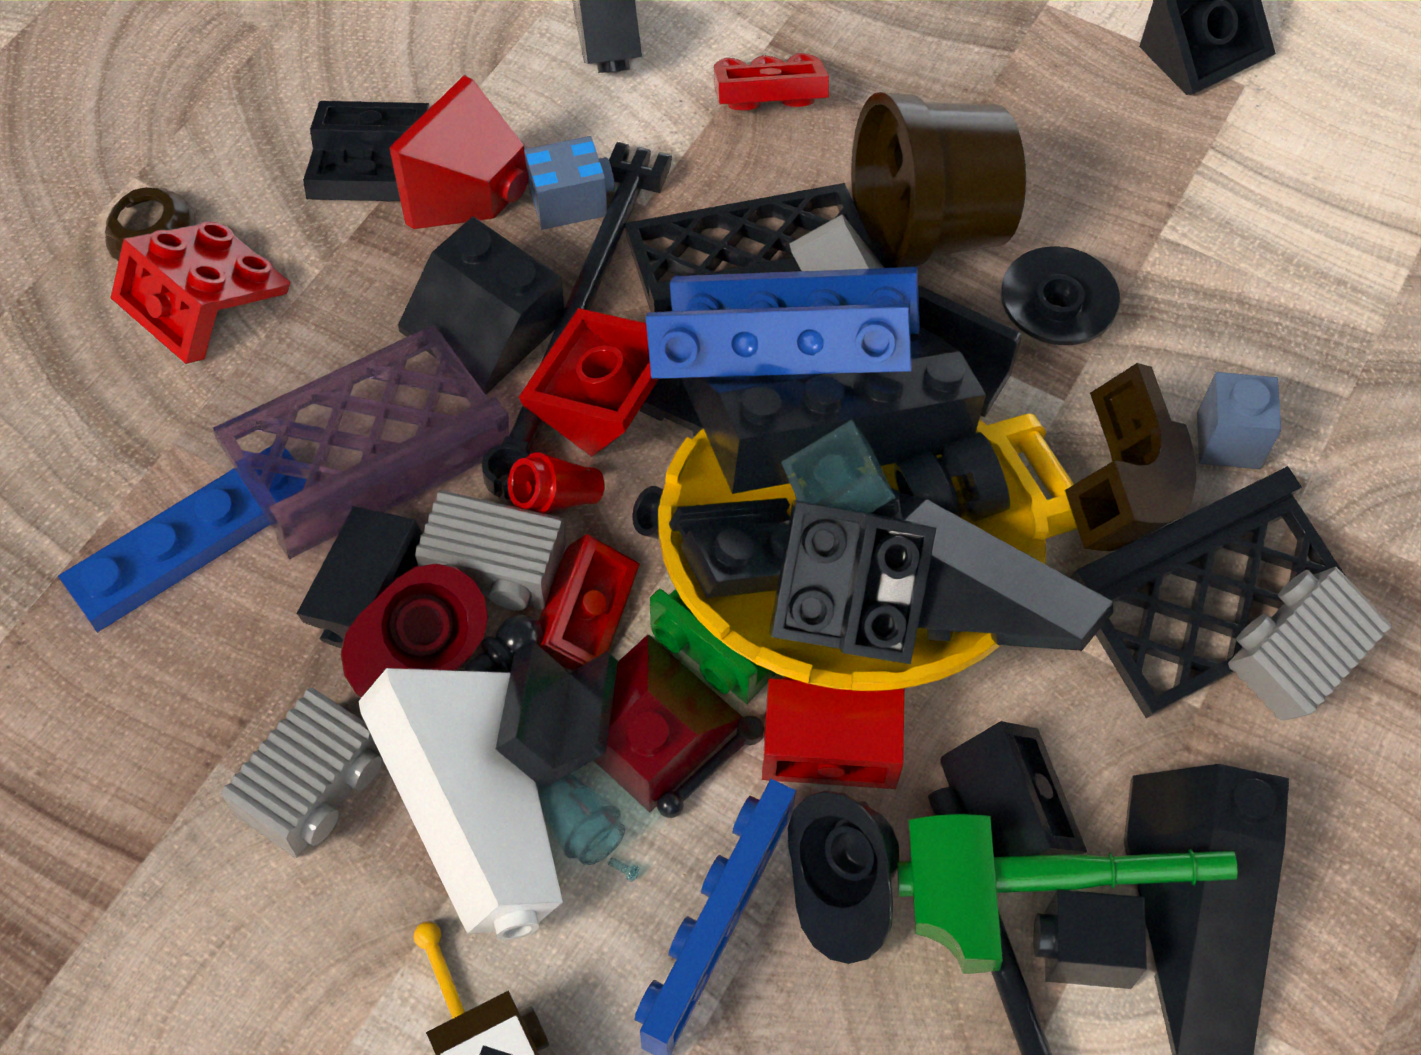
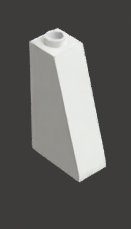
[359,668,563,940]

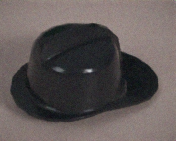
[787,791,900,964]

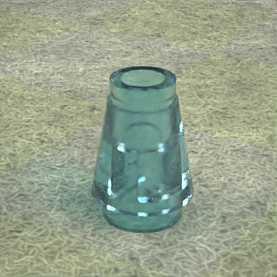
[536,774,625,865]

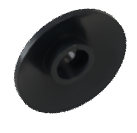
[1001,246,1120,345]

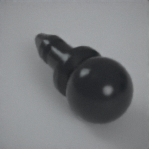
[457,615,545,673]

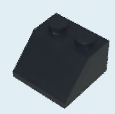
[398,216,564,395]

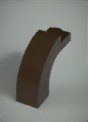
[1065,363,1196,552]

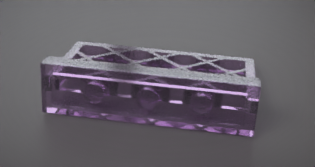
[213,325,509,559]

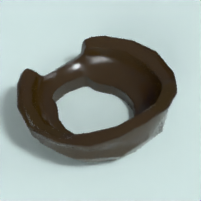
[105,187,195,261]

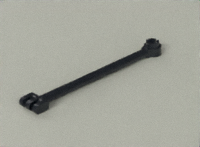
[482,142,672,500]

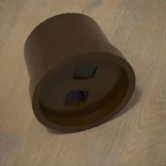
[851,92,1026,268]

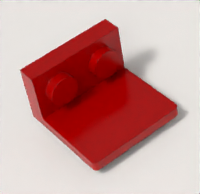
[110,221,290,364]

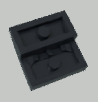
[303,101,430,201]

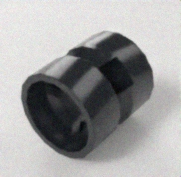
[894,432,1010,522]

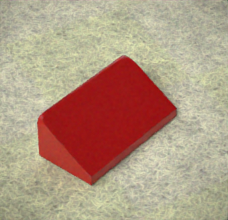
[538,534,640,670]

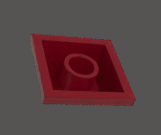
[594,634,743,813]

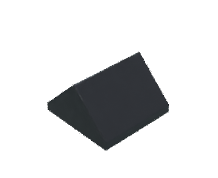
[1139,0,1276,95]

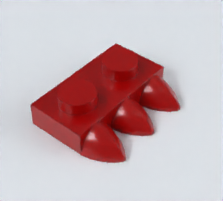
[714,53,829,110]

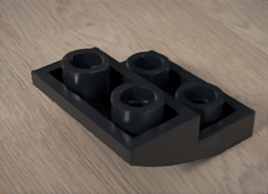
[769,499,937,664]

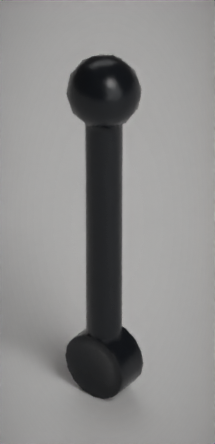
[657,715,764,818]

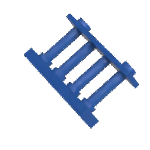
[646,267,920,379]

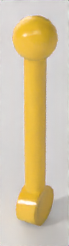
[413,921,465,1019]

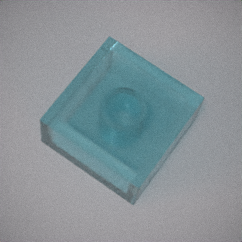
[781,420,896,513]

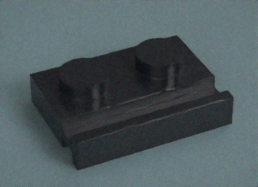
[669,498,790,598]

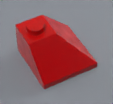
[389,75,528,229]

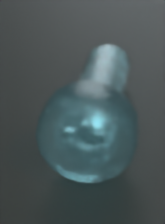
[608,857,640,882]

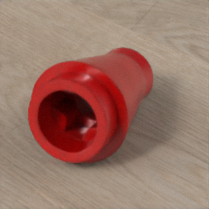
[508,452,605,514]

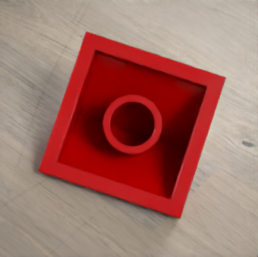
[518,308,659,457]

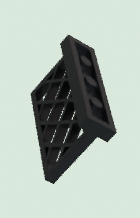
[625,183,886,312]
[1070,466,1346,718]

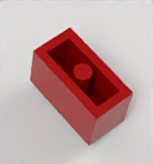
[762,677,905,790]

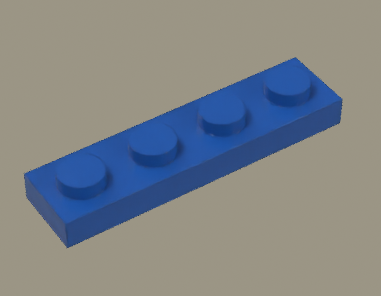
[58,440,317,633]
[634,779,796,1055]

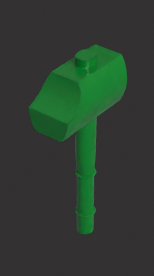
[897,814,1238,974]

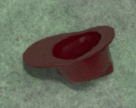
[340,563,488,698]

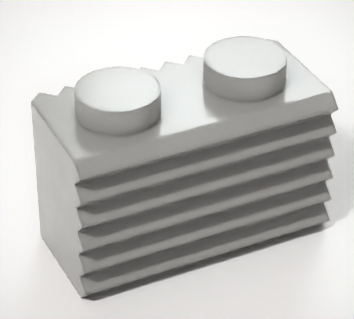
[415,490,566,611]
[1228,567,1392,721]
[221,687,383,858]

